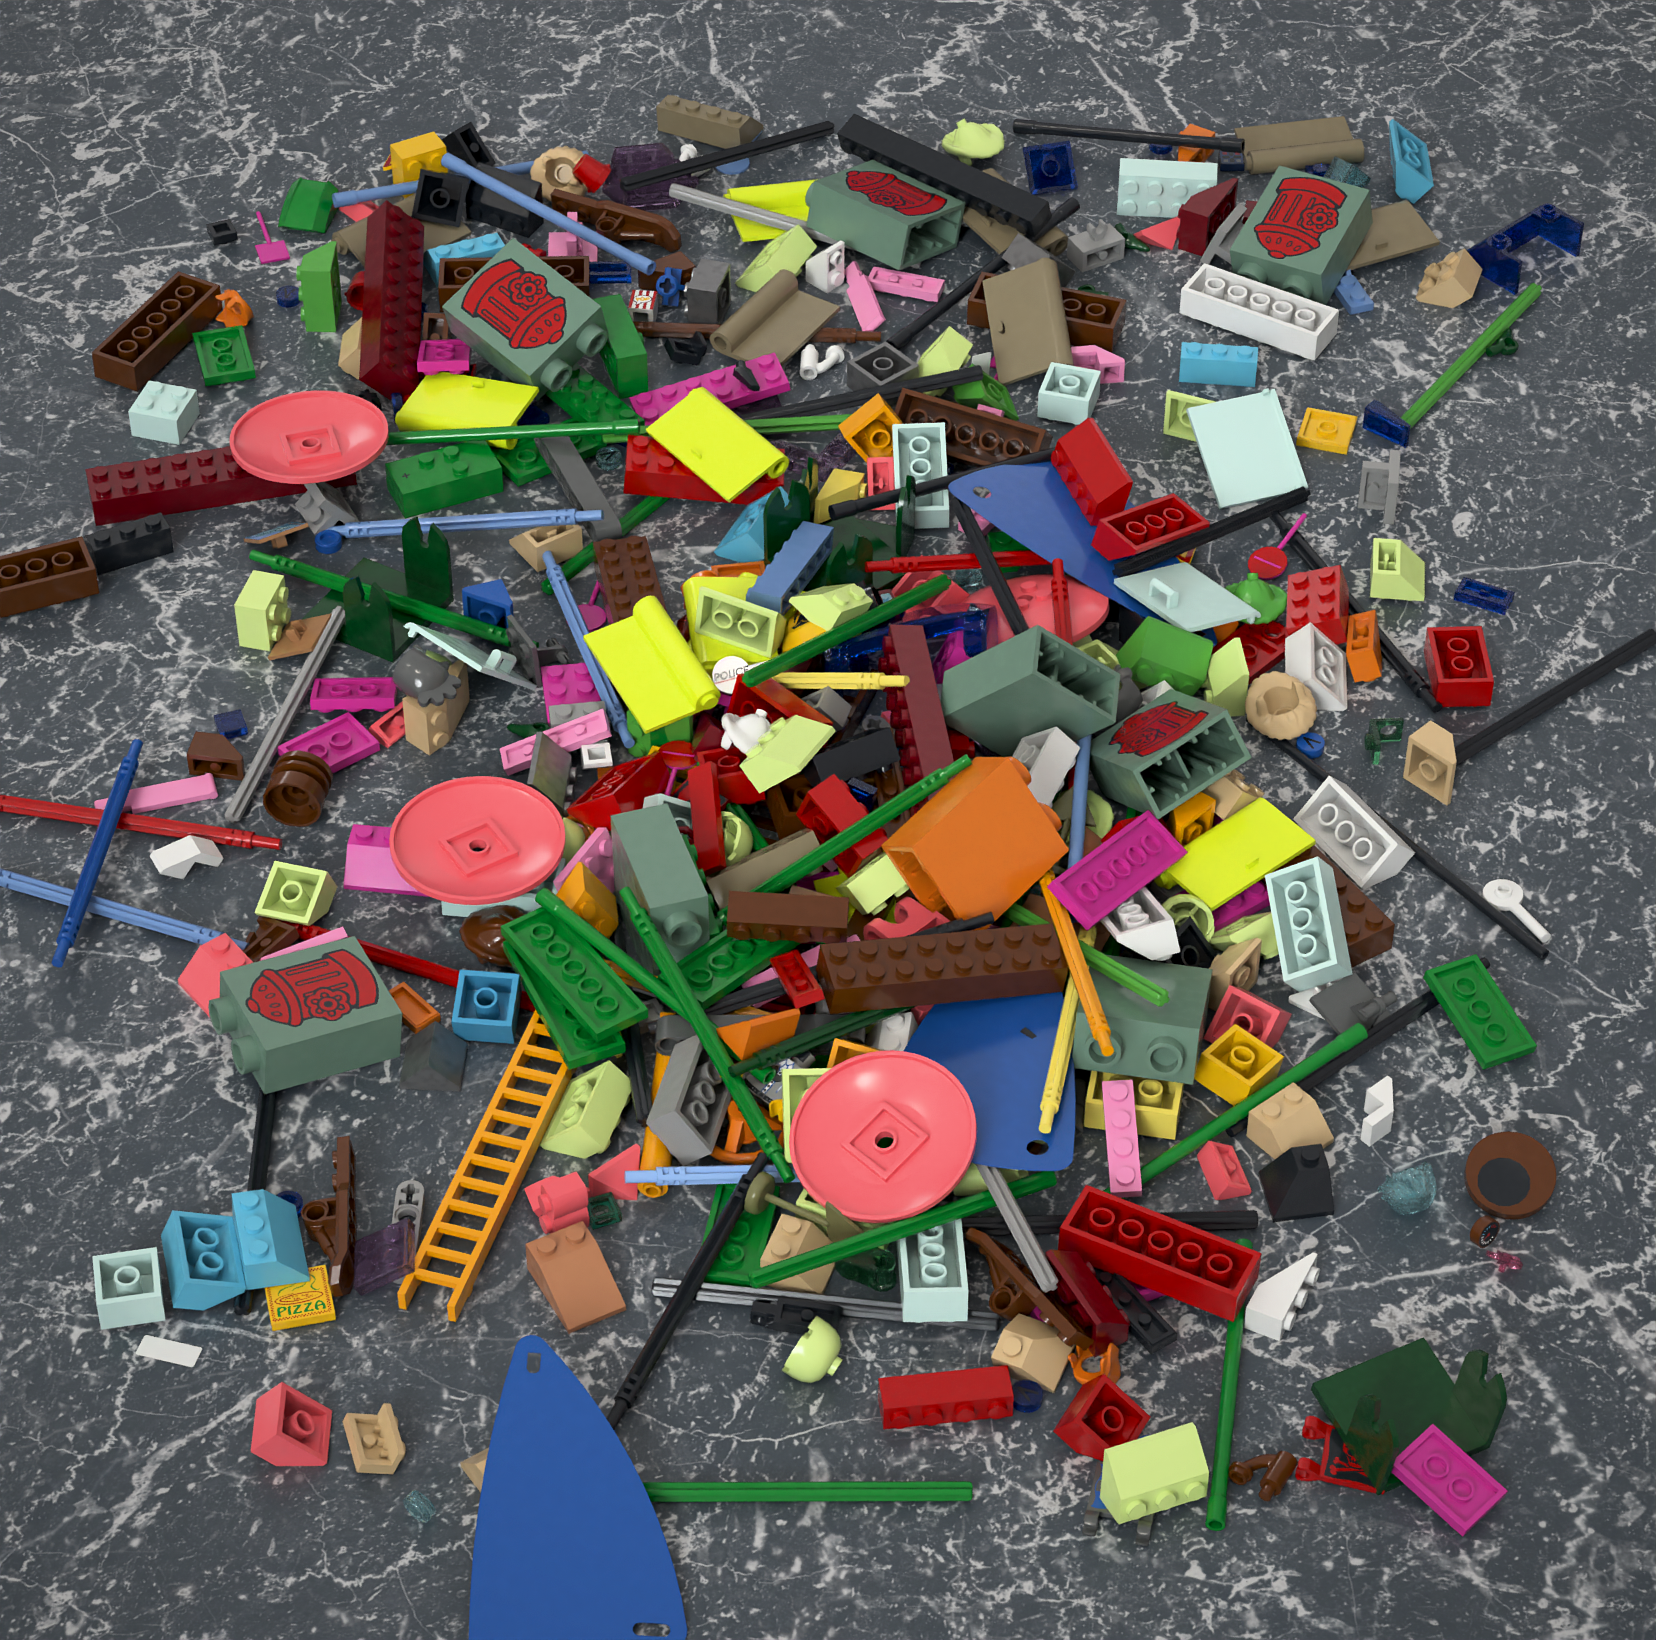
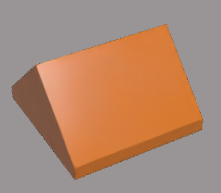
[716,1008,800,1060]

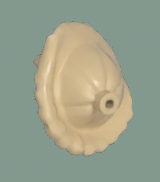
[530,146,588,201]
[1245,671,1317,740]

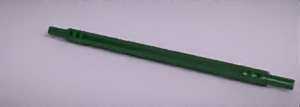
[728,1006,917,1078]

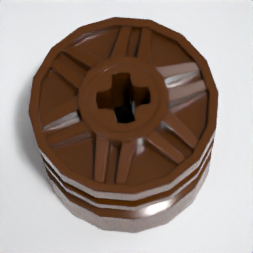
[263,750,333,827]

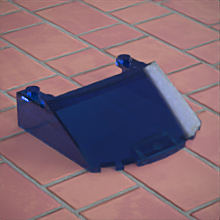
[823,603,998,698]

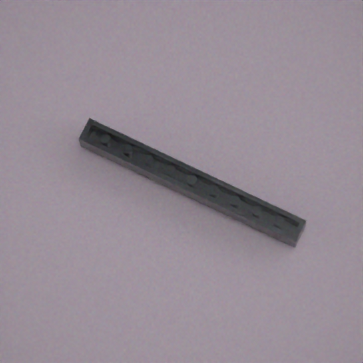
[837,114,1052,237]

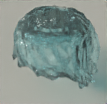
[1377,1161,1437,1215]

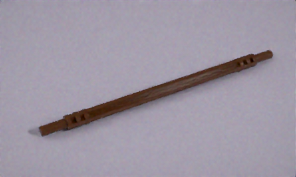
[633,321,881,343]

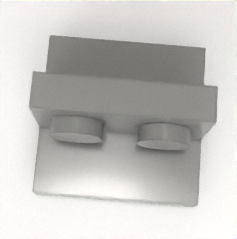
[1200,203,1247,265]
[1358,450,1401,525]
[295,482,360,535]

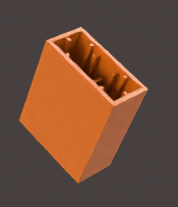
[881,756,1069,931]

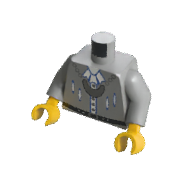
[719,1051,816,1122]

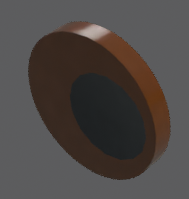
[1464,1131,1556,1220]

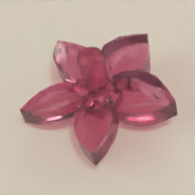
[1486,1250,1523,1273]

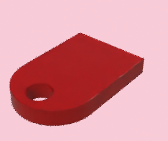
[1211,621,1289,685]

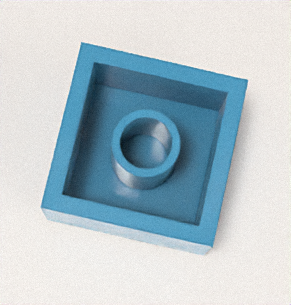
[451,969,522,1044]

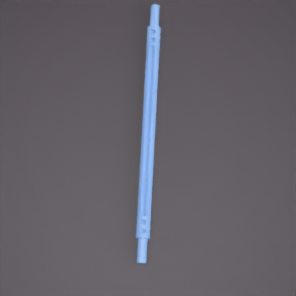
[624,1164,800,1186]

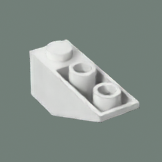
[1244,1252,1320,1341]

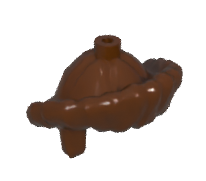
[459,905,525,967]

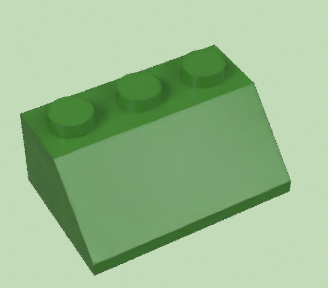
[296,241,342,332]
[1116,616,1214,696]

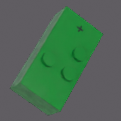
[593,294,648,399]
[385,441,504,519]

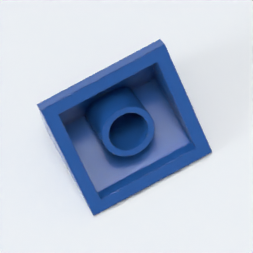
[462,579,514,629]

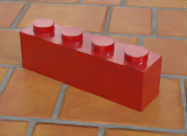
[878,1365,1014,1429]

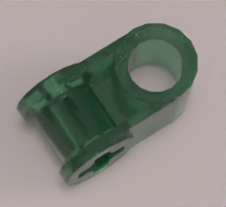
[834,1247,897,1292]

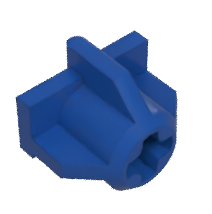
[656,267,685,307]

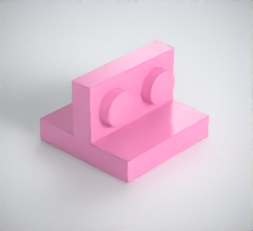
[548,212,598,269]

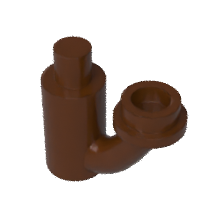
[1229,1451,1298,1501]

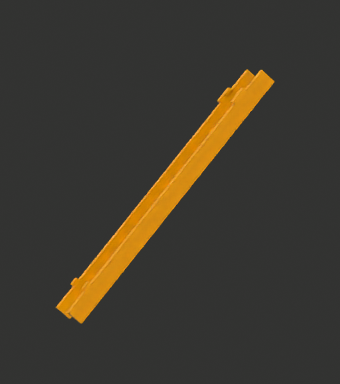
[397,1009,578,1322]

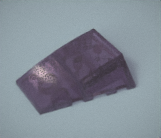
[602,143,699,211]

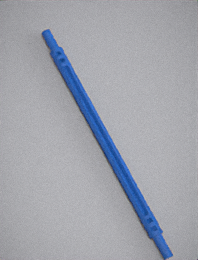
[52,739,143,967]

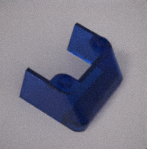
[1466,204,1584,295]

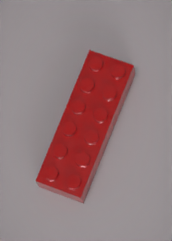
[623,435,785,505]
[1058,1185,1262,1322]

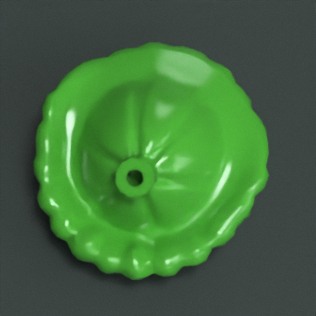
[1225,573,1287,625]

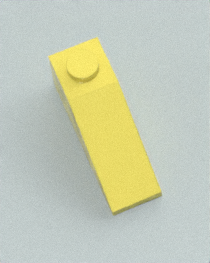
[814,468,868,524]

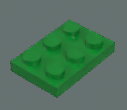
[192,325,256,386]

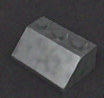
[527,732,577,818]

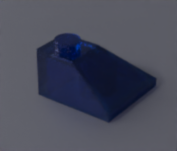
[1023,141,1078,195]

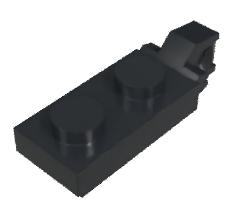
[750,1297,842,1335]

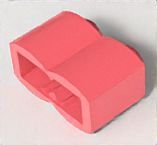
[538,1171,590,1234]

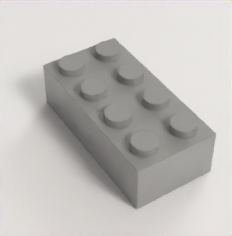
[646,1035,732,1166]

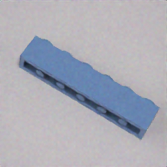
[746,521,834,616]

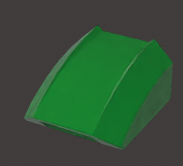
[278,177,339,234]

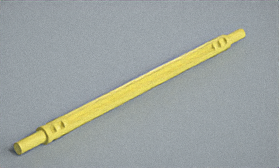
[772,672,910,690]
[1039,926,1097,1134]

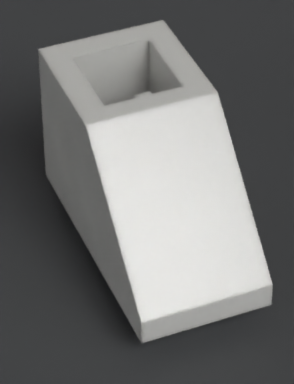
[806,240,845,293]

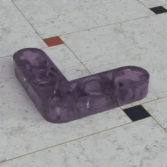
[770,432,857,482]

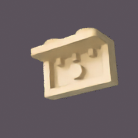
[342,1403,406,1474]

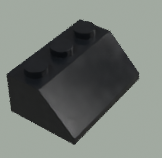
[465,162,544,238]
[83,513,174,575]
[801,727,901,788]

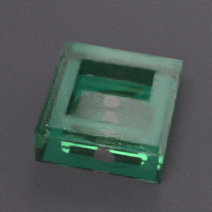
[587,1192,622,1230]

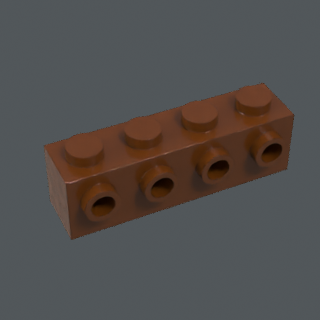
[727,891,849,944]

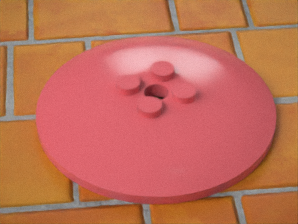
[230,391,389,484]
[947,574,1109,649]
[389,776,566,905]
[789,1050,977,1223]

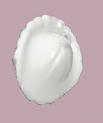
[721,709,771,754]

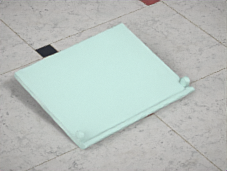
[1186,388,1308,509]
[1114,562,1261,632]
[404,622,537,690]

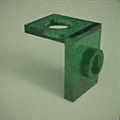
[1364,718,1404,765]

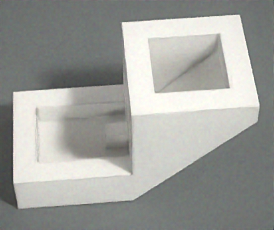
[579,740,613,770]
[150,835,224,879]
[1361,1076,1394,1147]

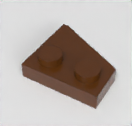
[242,916,300,962]

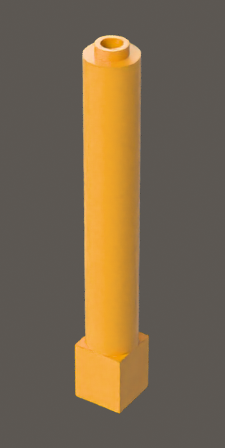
[637,1012,675,1198]

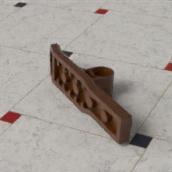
[550,188,682,252]
[301,1136,357,1297]
[963,1227,1094,1350]

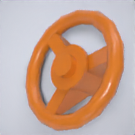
[709,1097,784,1165]

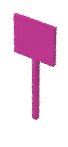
[255,211,290,264]

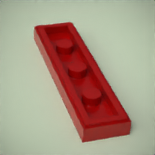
[687,761,726,876]
[769,950,825,1009]

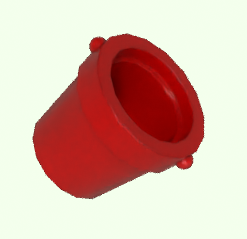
[572,154,611,193]
[344,271,365,311]

